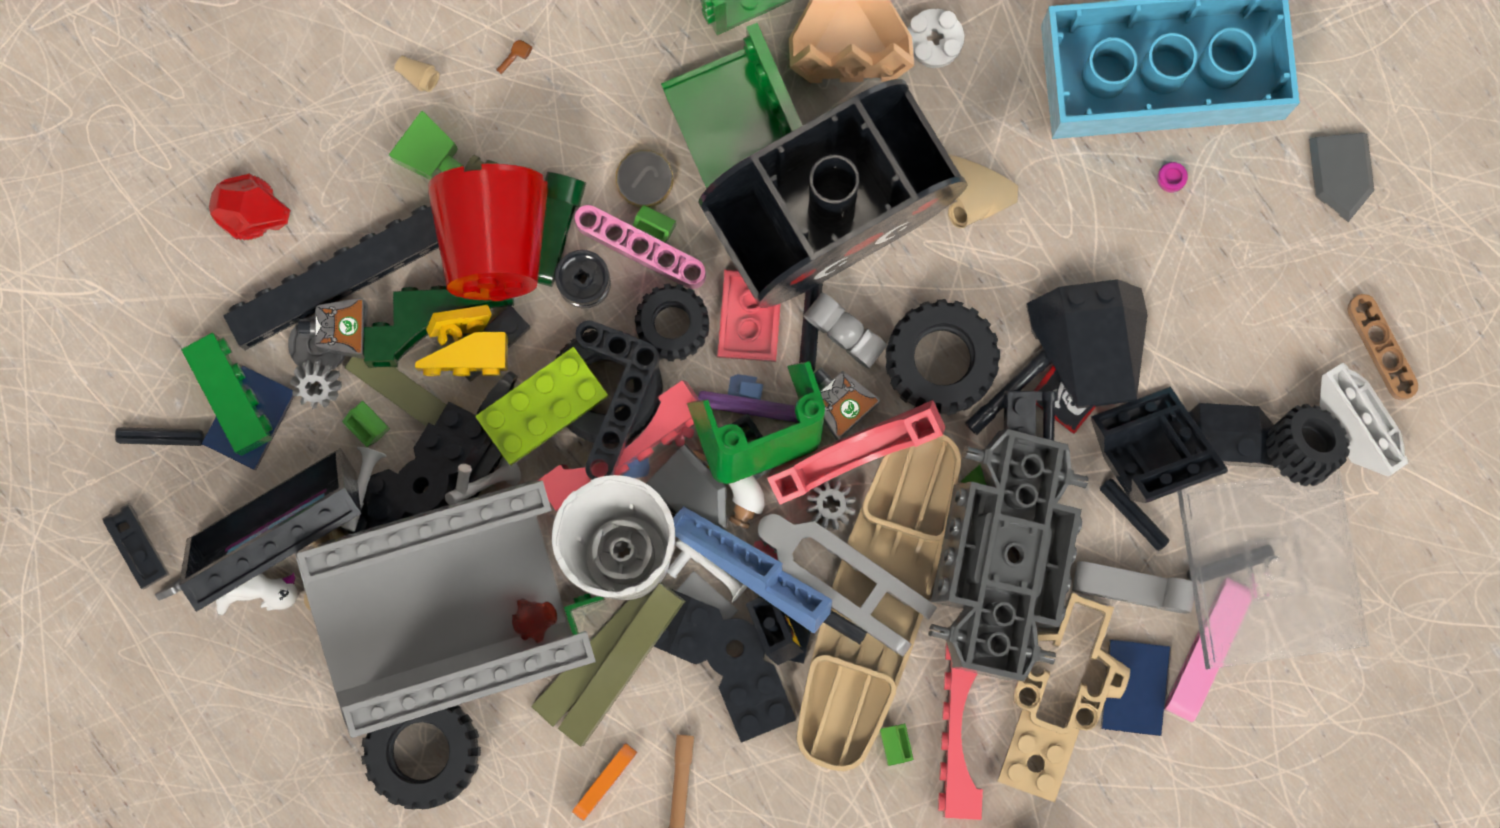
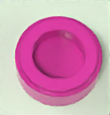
[1157,162,1188,193]

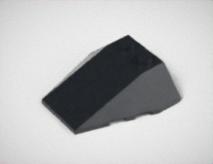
[1026,279,1148,409]

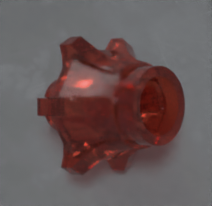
[512,598,557,643]

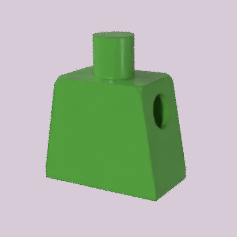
[389,111,464,180]

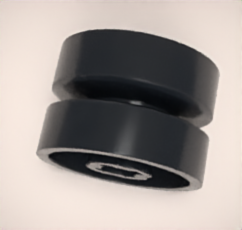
[555,250,611,309]

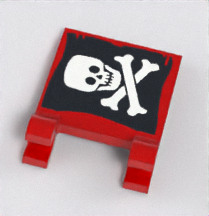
[1033,365,1095,434]

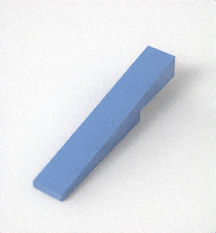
[673,506,832,633]

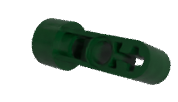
[538,172,587,287]

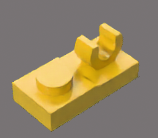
[426,305,492,346]

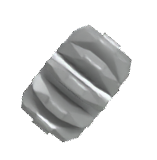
[290,357,342,409]
[806,480,856,530]

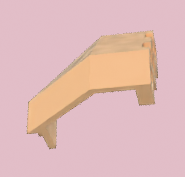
[789,0,914,83]

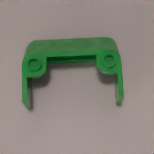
[687,361,825,484]

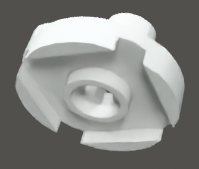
[908,9,964,68]

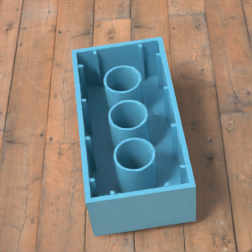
[1041,0,1300,139]

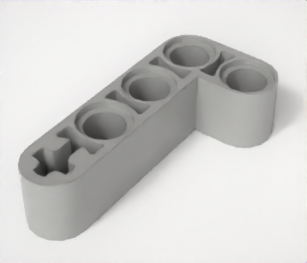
[1072,561,1197,614]

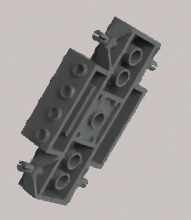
[928,429,1089,681]

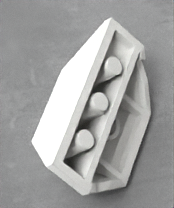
[1320,363,1408,477]

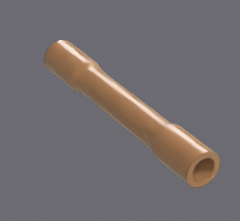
[668,734,694,828]

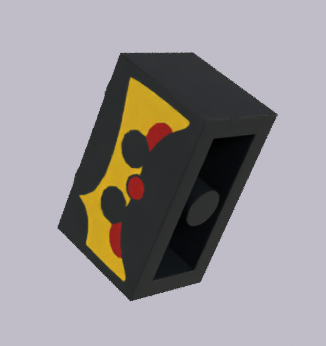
[746,596,804,665]

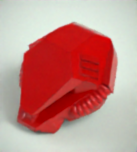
[209,173,291,241]

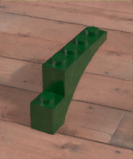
[364,285,514,368]

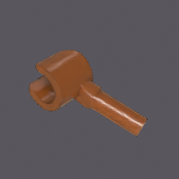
[496,40,532,74]

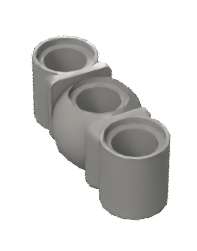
[804,292,887,369]

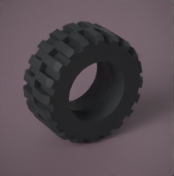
[885,299,1000,416]
[361,705,481,810]

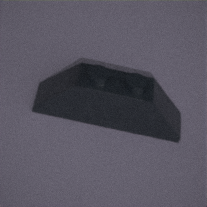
[1189,403,1277,468]

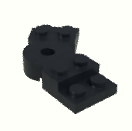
[348,402,492,535]
[654,588,796,743]

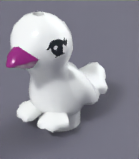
[216,573,298,615]

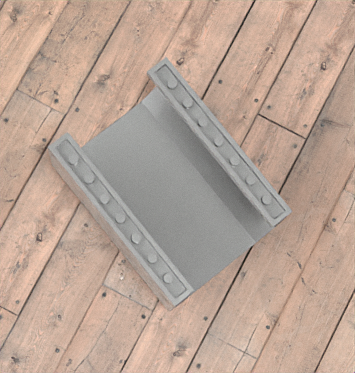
[295,481,596,738]

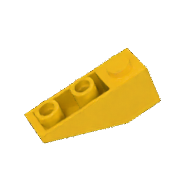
[415,332,508,376]

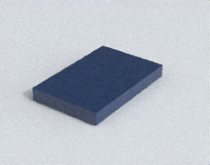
[202,365,294,471]
[1100,640,1170,736]

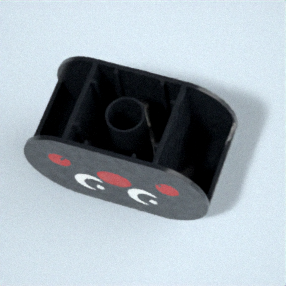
[698,79,968,308]

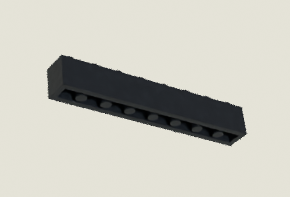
[223,205,439,351]

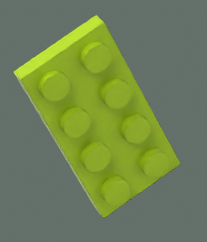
[475,347,609,466]

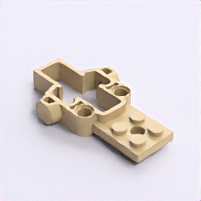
[997,593,1130,803]

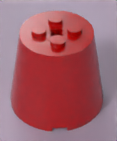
[428,164,548,301]

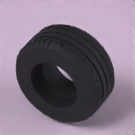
[556,330,663,444]

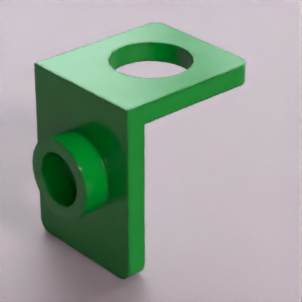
[564,593,605,635]

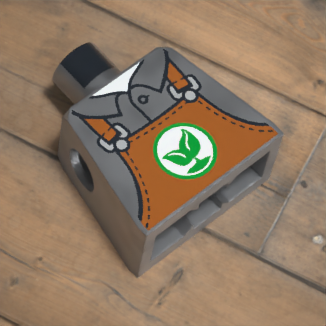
[298,298,368,359]
[814,367,880,441]

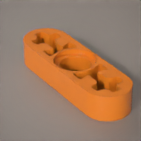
[572,743,638,821]

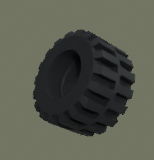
[635,283,709,362]
[1266,404,1350,487]

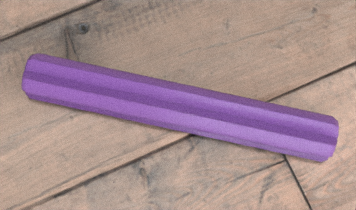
[698,391,799,423]

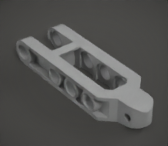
[758,514,937,657]

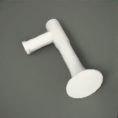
[342,447,387,532]
[445,457,521,505]
[667,539,747,603]

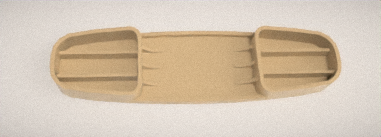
[796,434,962,772]

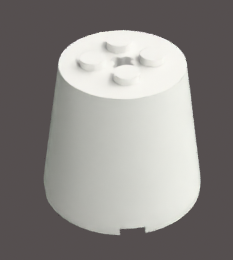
[552,475,675,600]

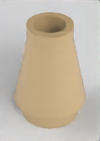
[394,55,440,92]

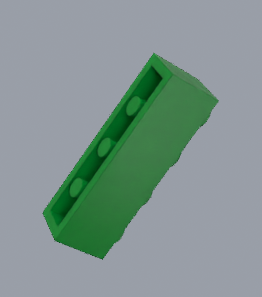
[181,332,273,456]

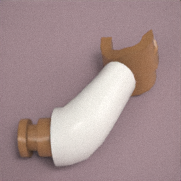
[693,449,765,529]

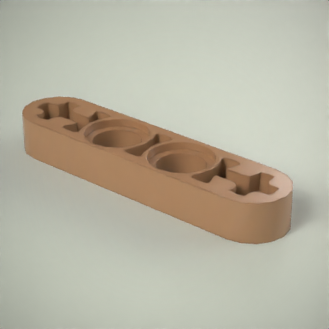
[1347,294,1418,400]

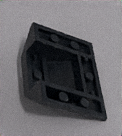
[1091,387,1228,503]

